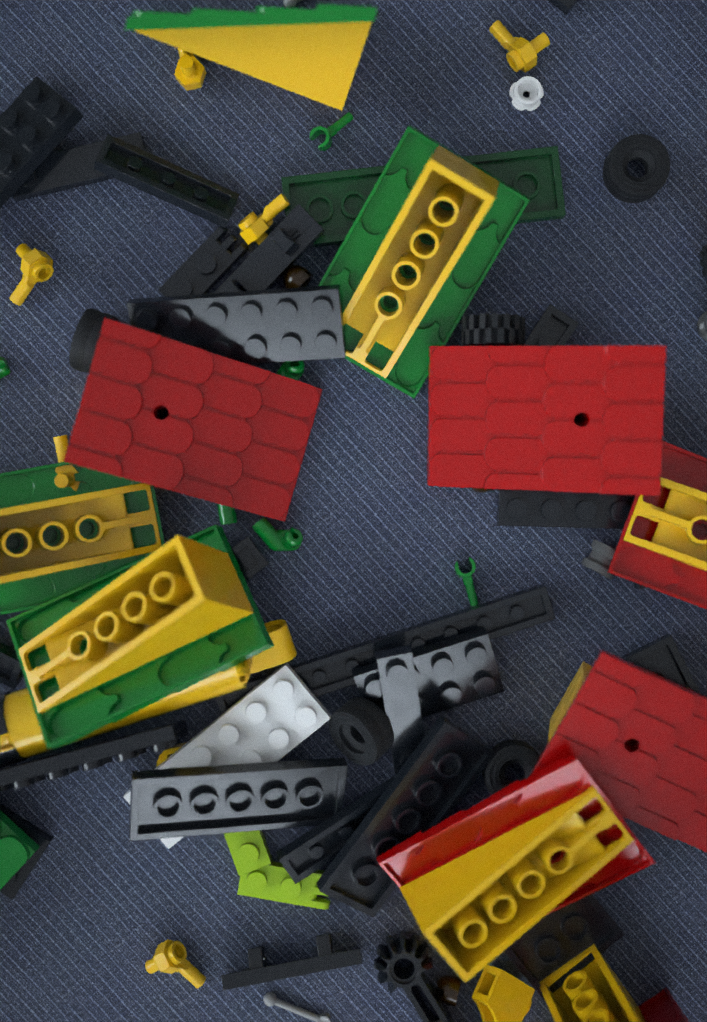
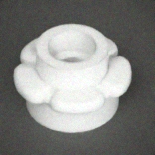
[509,76,544,111]

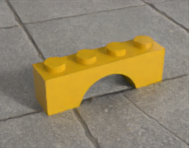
[471,965,535,1022]

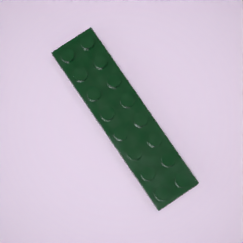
[281,146,566,248]

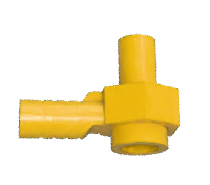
[489,20,550,73]
[174,48,206,91]
[238,193,290,245]
[9,243,54,306]
[53,435,80,491]
[145,939,206,988]

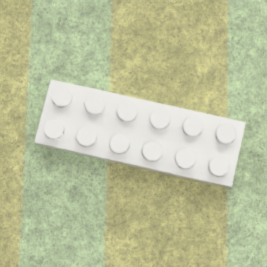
[123,662,331,849]

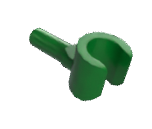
[309,112,354,151]
[454,557,479,606]

